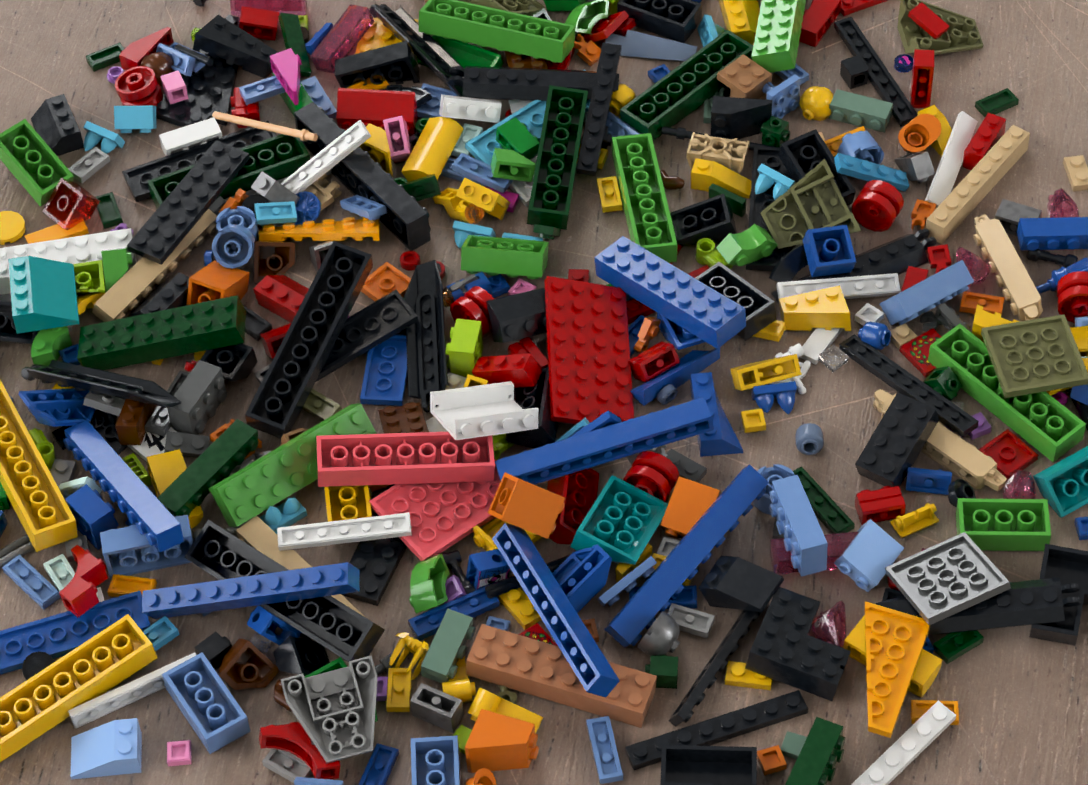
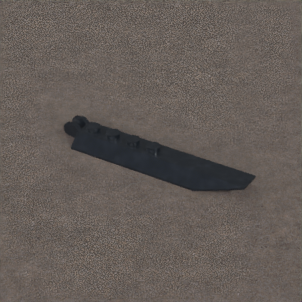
[370,4,464,97]
[448,66,619,101]
[771,228,937,304]
[404,260,448,413]
[21,360,181,408]
[876,577,1082,635]

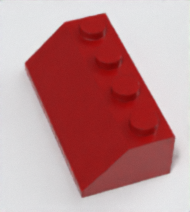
[336,88,418,136]
[253,275,309,323]
[547,468,599,545]

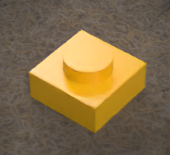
[741,408,766,433]

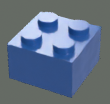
[802,225,856,277]
[65,484,119,550]

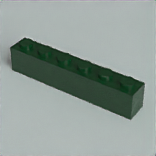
[157,419,259,517]

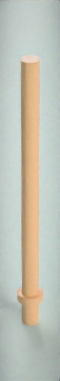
[212,111,318,142]

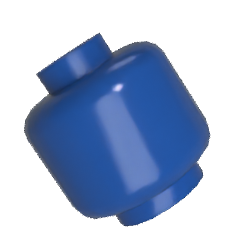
[858,321,891,350]

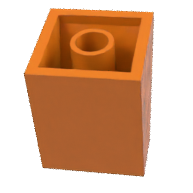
[187,260,250,305]
[488,473,565,539]
[660,476,721,538]
[465,709,539,773]

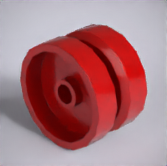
[115,66,163,106]
[852,180,904,232]
[1057,271,1088,323]
[450,286,494,336]
[623,451,679,502]

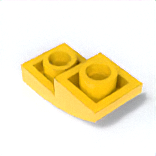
[77,292,105,315]

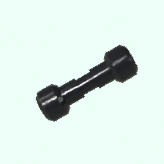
[1027,249,1078,268]

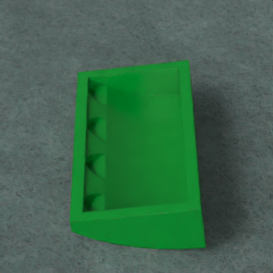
[417,35,504,69]

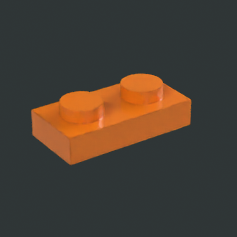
[959,291,1005,315]

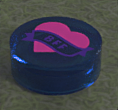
[894,54,913,73]

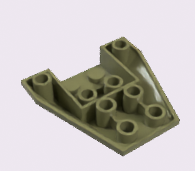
[897,0,984,55]

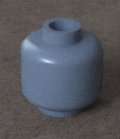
[795,423,824,455]

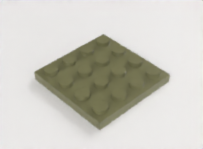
[981,314,1088,398]

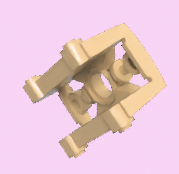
[687,132,750,174]

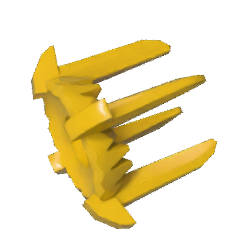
[389,632,429,680]

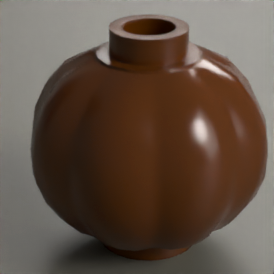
[140,52,174,86]

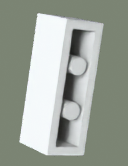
[439,94,502,123]
[159,117,223,156]

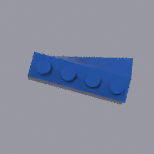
[690,372,743,457]

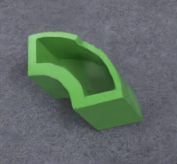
[565,0,609,36]
[716,224,778,266]
[31,326,72,366]
[409,553,450,614]

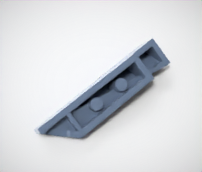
[605,30,698,61]

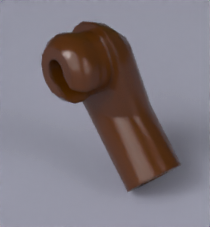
[660,170,685,190]
[274,679,292,712]

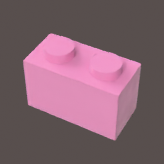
[383,116,412,163]

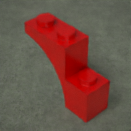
[59,545,108,617]
[259,722,341,780]

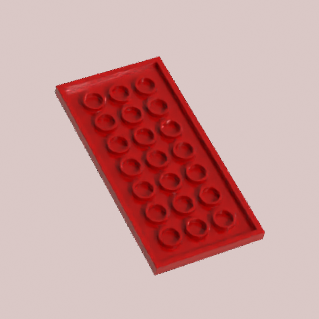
[544,276,634,424]

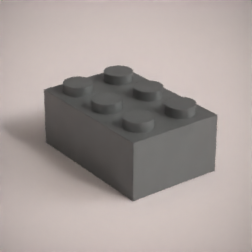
[167,360,227,435]

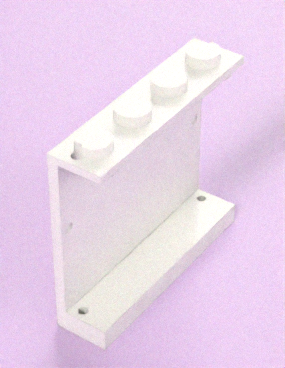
[430,381,538,440]

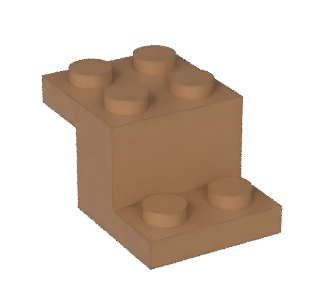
[717,54,772,100]

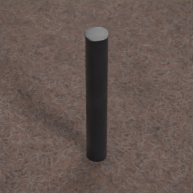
[175,44,213,66]

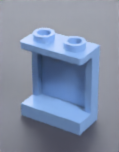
[834,519,904,592]

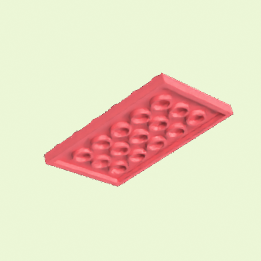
[369,459,500,561]

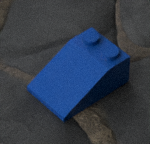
[657,313,705,350]

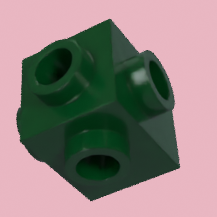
[760,116,790,148]
[923,366,962,401]

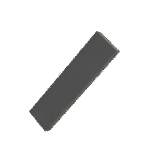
[144,371,189,436]

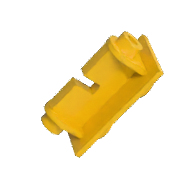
[890,503,939,538]

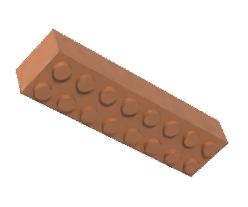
[466,624,657,728]

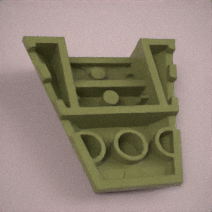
[760,159,861,249]

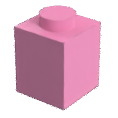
[160,71,188,105]

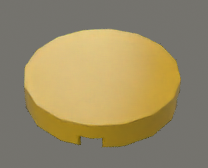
[0,211,26,245]

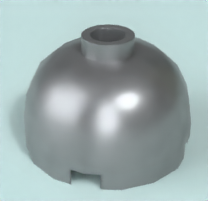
[637,611,680,656]

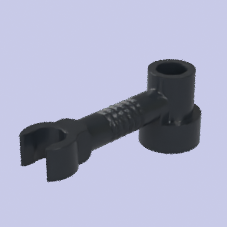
[437,550,475,594]

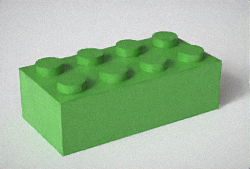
[0,119,74,206]
[461,235,549,279]
[956,498,1051,551]

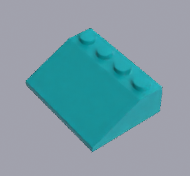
[8,256,80,334]
[570,475,668,565]

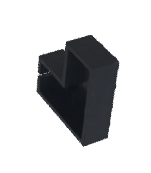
[1029,544,1088,646]
[745,587,851,701]
[660,745,757,785]

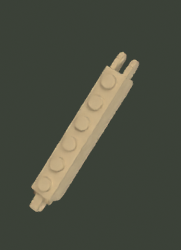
[973,214,1043,321]
[873,389,1007,492]

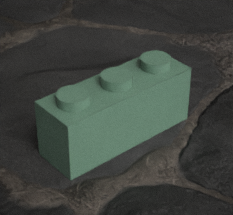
[829,89,893,133]
[421,609,476,683]

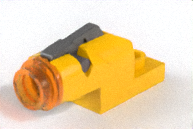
[432,188,484,224]

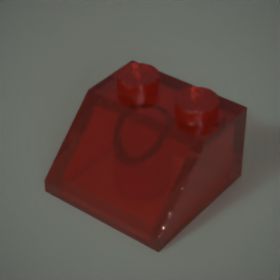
[42,177,100,230]

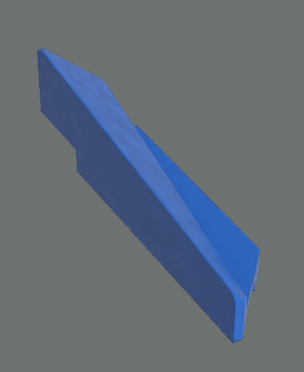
[630,348,720,406]

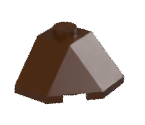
[254,241,296,283]
[218,638,279,690]

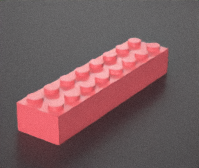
[316,432,495,487]

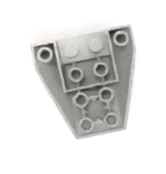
[280,655,378,763]

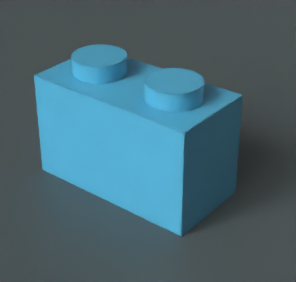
[114,105,157,133]

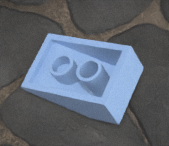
[70,718,142,779]

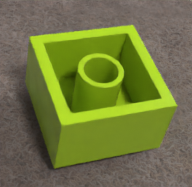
[446,319,484,378]

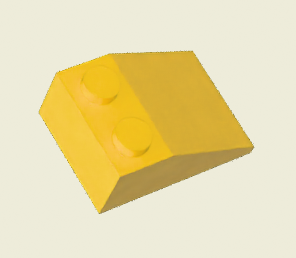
[324,485,372,522]

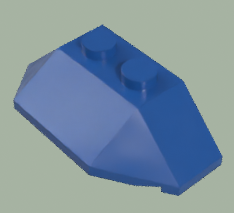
[18,388,96,427]
[534,544,612,613]

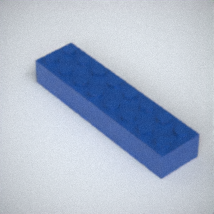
[594,236,746,349]

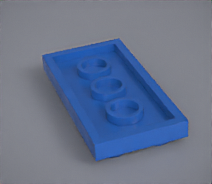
[360,335,408,406]

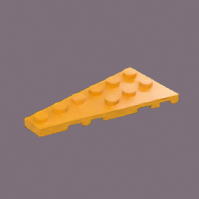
[258,217,380,241]
[864,601,931,738]

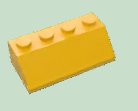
[718,0,760,45]

